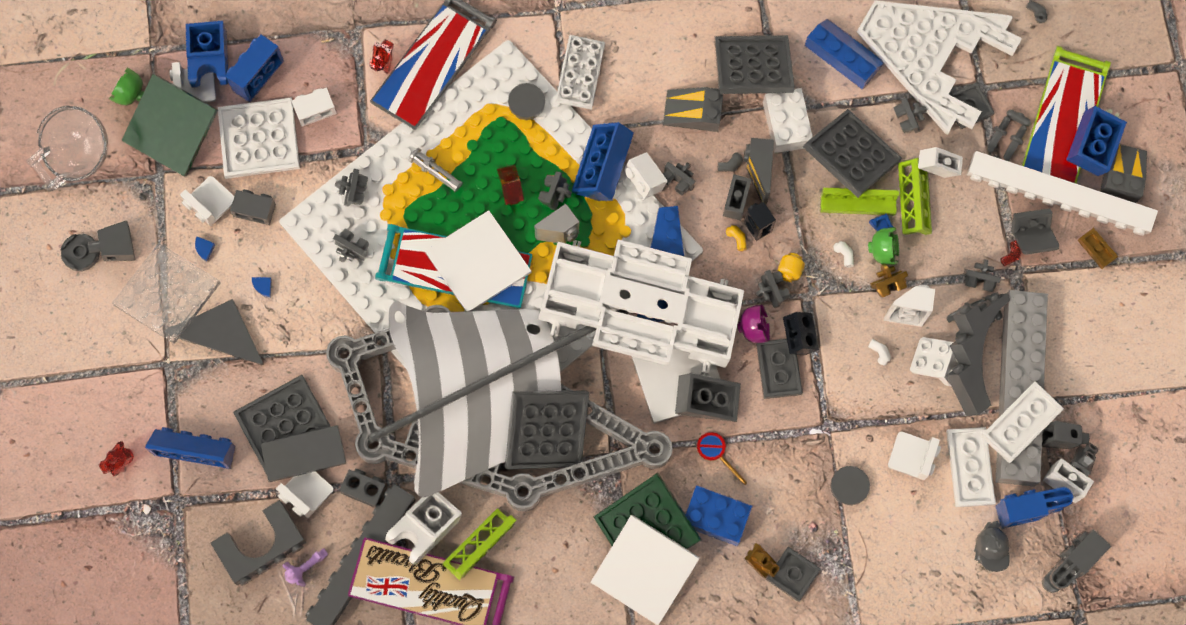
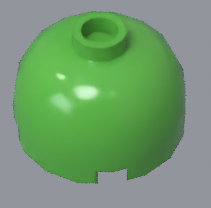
[109,67,144,106]
[868,227,899,265]

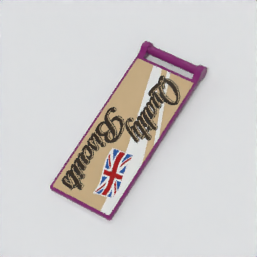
[348,538,515,625]

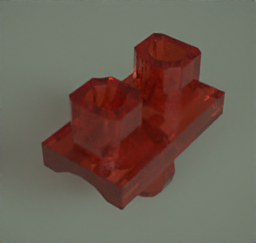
[369,39,394,74]
[99,441,134,477]

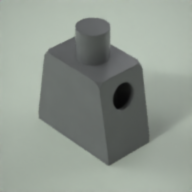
[88,221,135,261]
[1042,421,1090,449]

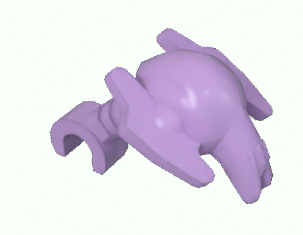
[282,548,328,587]

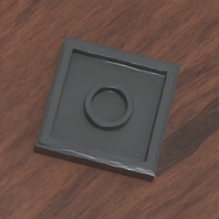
[949,82,995,130]
[766,547,821,602]

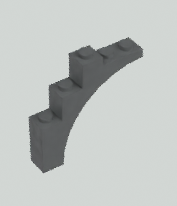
[946,292,1010,416]

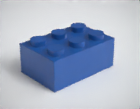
[226,34,284,103]
[1067,106,1127,176]
[686,485,752,546]

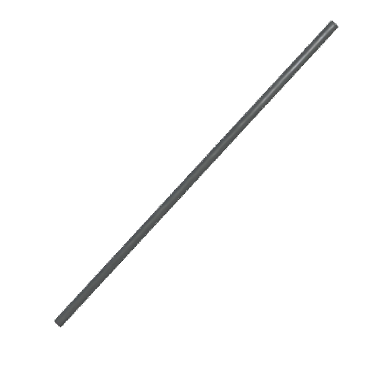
[368,309,629,443]

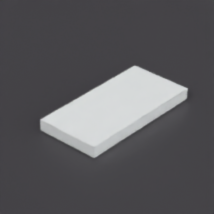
[981,381,1064,464]
[946,427,996,508]

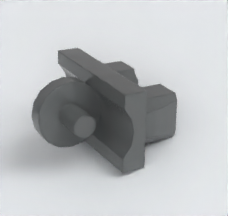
[893,97,927,133]
[663,162,695,196]
[335,169,368,207]
[538,171,572,211]
[333,228,369,263]
[964,259,1001,292]
[756,270,790,308]
[1070,442,1099,477]

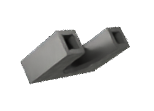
[210,500,306,586]

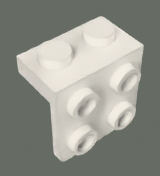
[170,62,216,103]
[180,176,234,226]
[910,337,958,386]
[888,432,941,480]
[276,471,334,518]

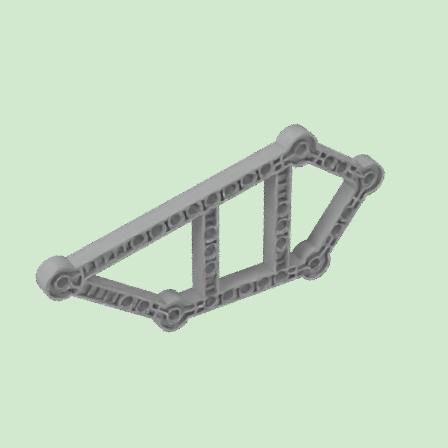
[326,305,673,512]

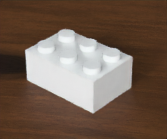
[763,88,813,154]

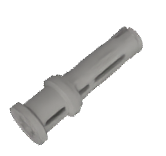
[409,148,462,192]

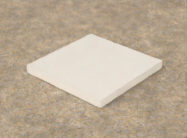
[217,97,300,179]
[425,211,531,312]
[631,348,720,424]
[591,515,700,625]

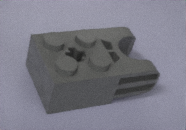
[1042,529,1111,593]

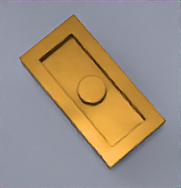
[1077,228,1118,269]

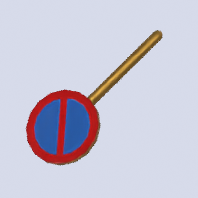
[697,432,747,485]

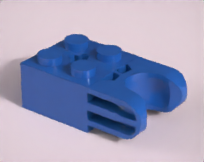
[186,21,229,88]
[995,487,1073,529]

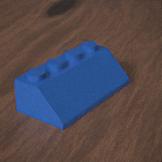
[805,19,884,89]
[571,122,634,201]
[145,427,236,469]

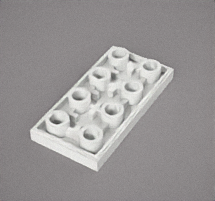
[555,35,605,110]

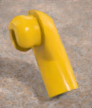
[726,225,747,251]

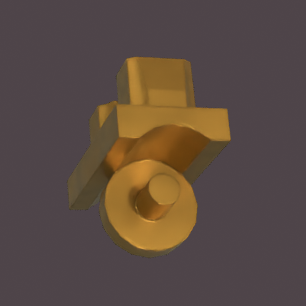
[870,264,908,298]
[744,543,780,578]

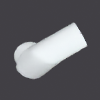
[833,241,854,267]

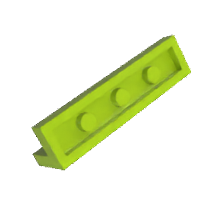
[898,158,932,235]
[820,187,899,216]
[443,508,516,580]

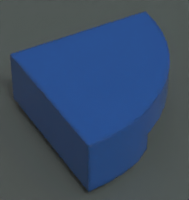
[869,214,893,231]
[195,236,215,262]
[252,277,272,298]

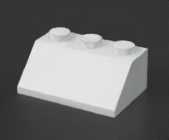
[884,285,935,327]

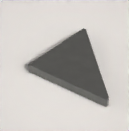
[165,299,264,366]

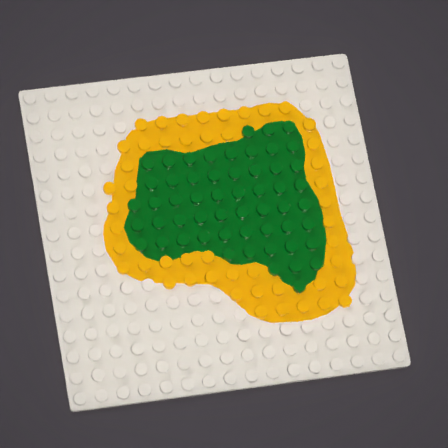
[280,40,703,372]

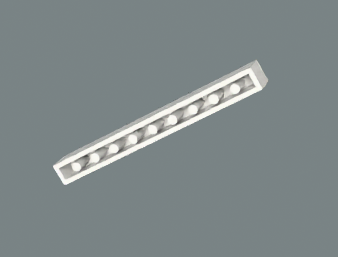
[966,151,1158,236]

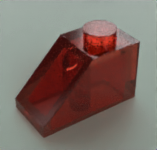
[497,165,524,205]

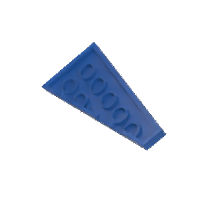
[637,206,684,322]

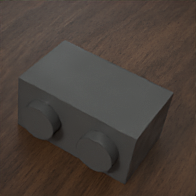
[723,174,752,221]
[230,189,276,226]

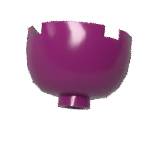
[737,304,770,343]

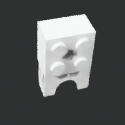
[385,492,462,565]

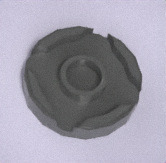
[508,83,545,120]
[61,234,100,271]
[830,466,870,506]

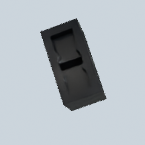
[744,202,776,241]
[783,312,819,355]

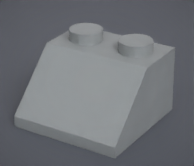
[534,204,579,243]

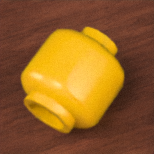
[777,253,805,282]

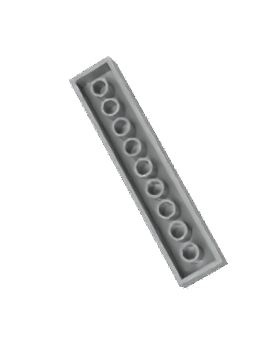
[995,290,1048,487]

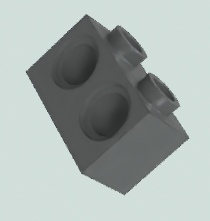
[339,468,387,508]

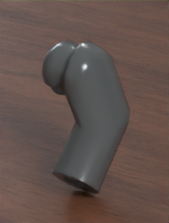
[1026,0,1047,24]
[718,153,743,172]

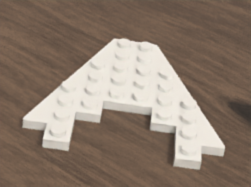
[857,1,1022,135]

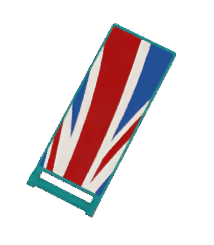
[375,224,532,309]

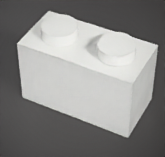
[291,88,336,127]
[918,147,963,178]
[624,152,668,199]
[1043,458,1094,503]

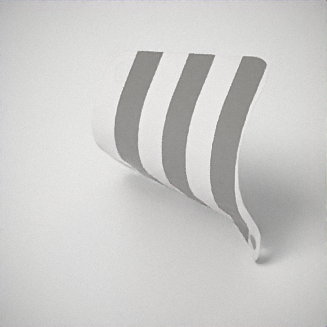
[389,301,561,497]

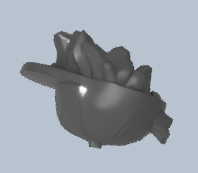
[974,521,1010,572]

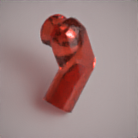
[1000,240,1021,267]

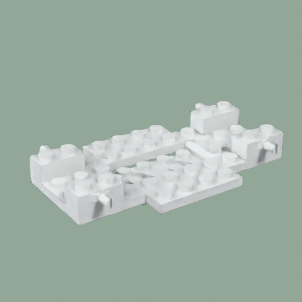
[538,239,744,375]

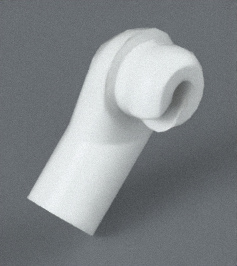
[868,339,891,366]

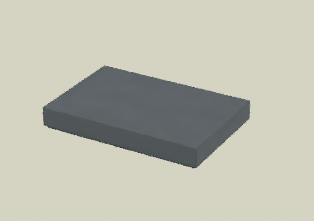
[756,339,803,399]

